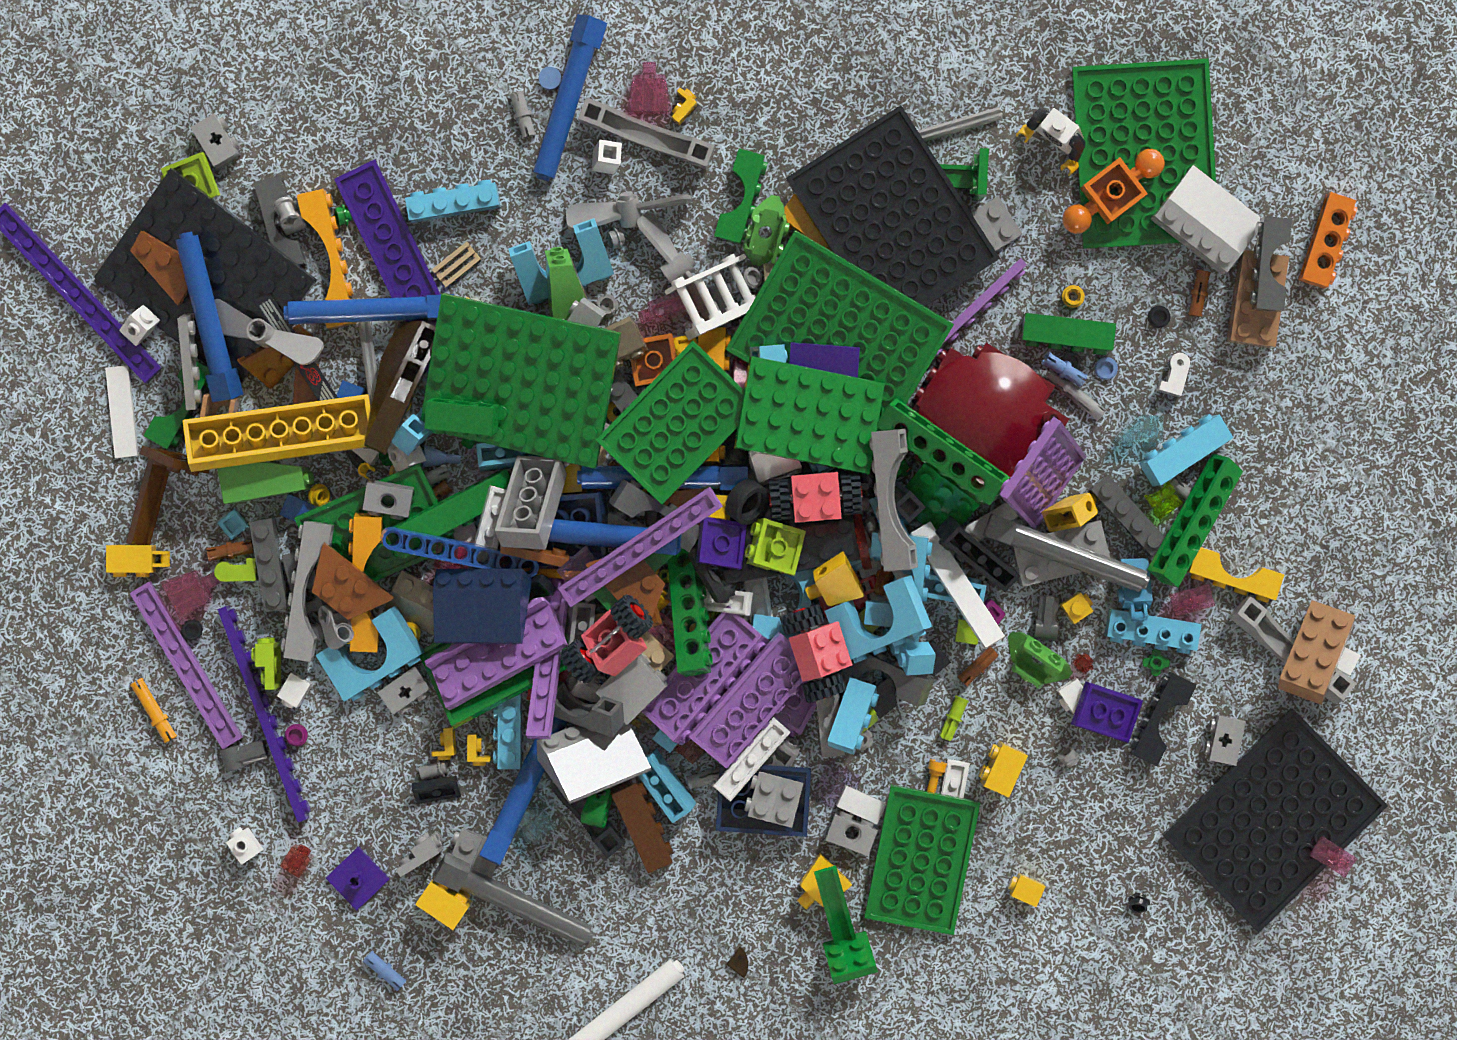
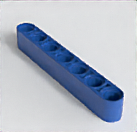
[380,527,539,578]

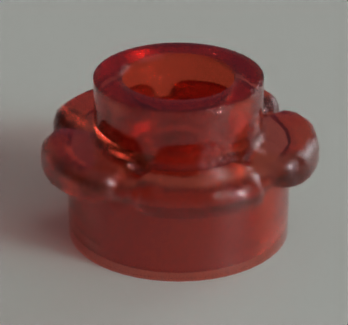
[1073,653,1094,674]

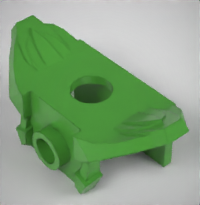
[743,195,790,266]
[1008,631,1073,689]

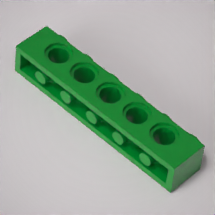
[877,398,1010,505]
[1147,453,1243,587]
[668,540,713,677]

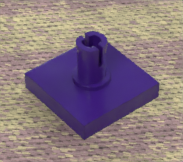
[696,517,747,570]
[326,846,390,911]

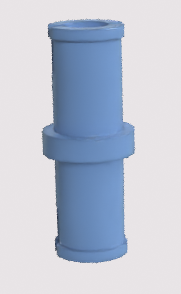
[1041,352,1087,387]
[362,950,406,991]

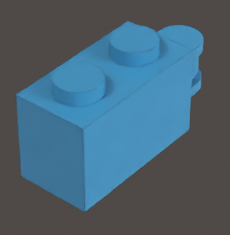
[1117,558,1153,621]

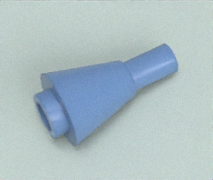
[422,445,461,468]

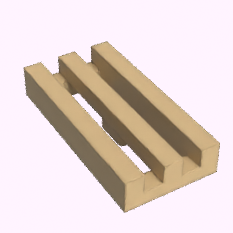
[432,241,482,288]

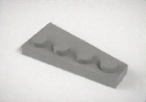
[177,313,202,410]

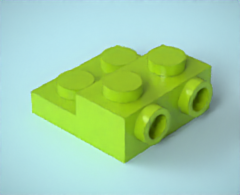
[161,152,221,198]
[745,518,806,576]
[251,637,281,690]

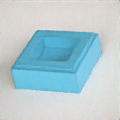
[217,508,249,540]

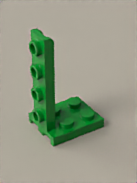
[940,148,989,201]
[814,865,878,985]

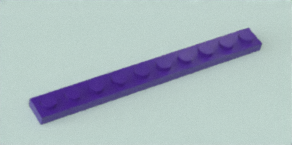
[0,203,163,384]
[217,605,311,822]

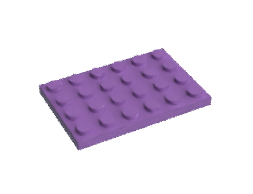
[999,417,1087,530]

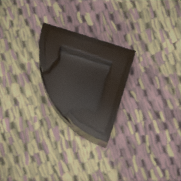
[726,946,749,978]

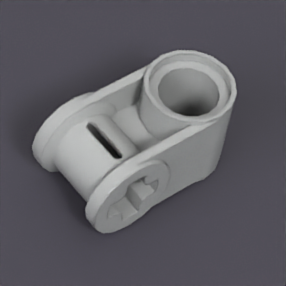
[273,197,308,236]
[318,605,354,650]

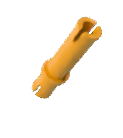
[130,678,177,744]

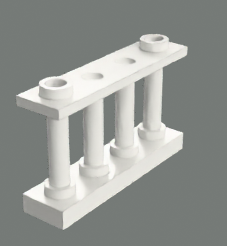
[665,254,756,340]

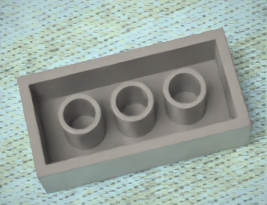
[495,456,567,550]
[1010,520,1110,587]

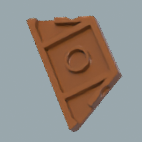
[312,542,394,620]
[586,559,665,617]

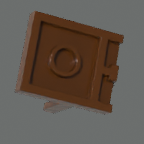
[126,445,210,545]

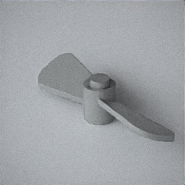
[566,191,693,232]
[637,213,719,321]
[215,299,324,365]

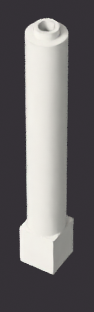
[568,959,685,1040]

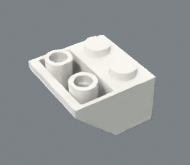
[749,451,802,486]

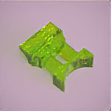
[1144,481,1183,520]

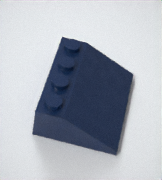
[521,489,608,568]
[433,569,532,644]
[716,764,811,837]

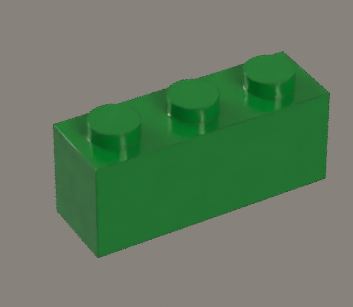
[424,398,499,439]

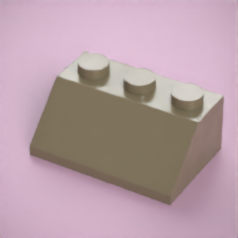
[604,316,648,369]
[384,570,434,636]

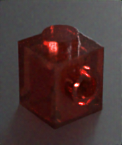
[280,844,314,878]

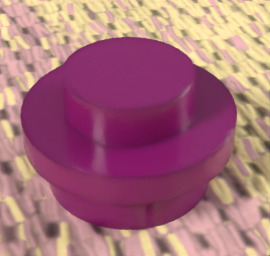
[285,724,308,747]

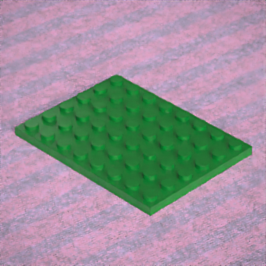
[1071,58,1216,249]
[726,230,954,431]
[421,293,621,469]

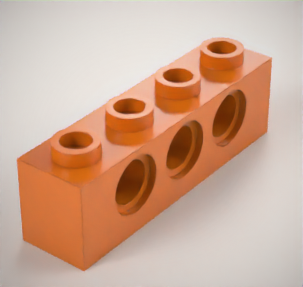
[1298,192,1357,289]

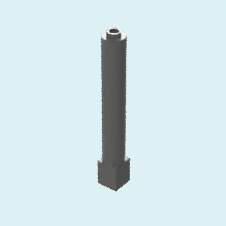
[983,514,1150,592]
[434,853,594,946]

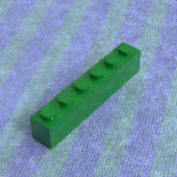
[386,469,511,559]

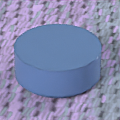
[539,67,562,90]
[1094,357,1118,380]

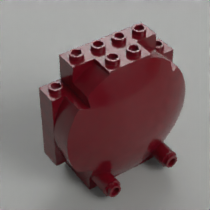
[902,342,1070,484]

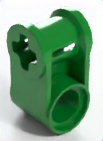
[581,788,613,829]

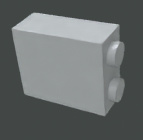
[595,653,668,725]

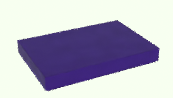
[789,342,860,378]
[1071,681,1143,743]

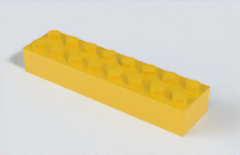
[183,394,371,472]

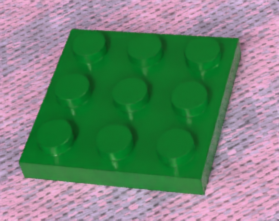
[905,463,981,530]

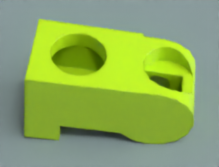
[214,558,259,582]

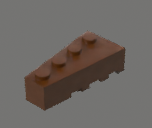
[610,777,674,873]

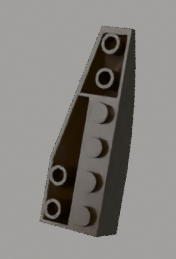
[364,321,436,455]

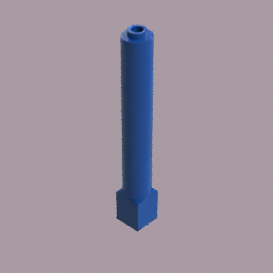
[533,14,608,182]
[175,231,243,402]
[284,294,454,325]
[577,464,748,490]
[548,519,682,555]
[479,717,568,866]

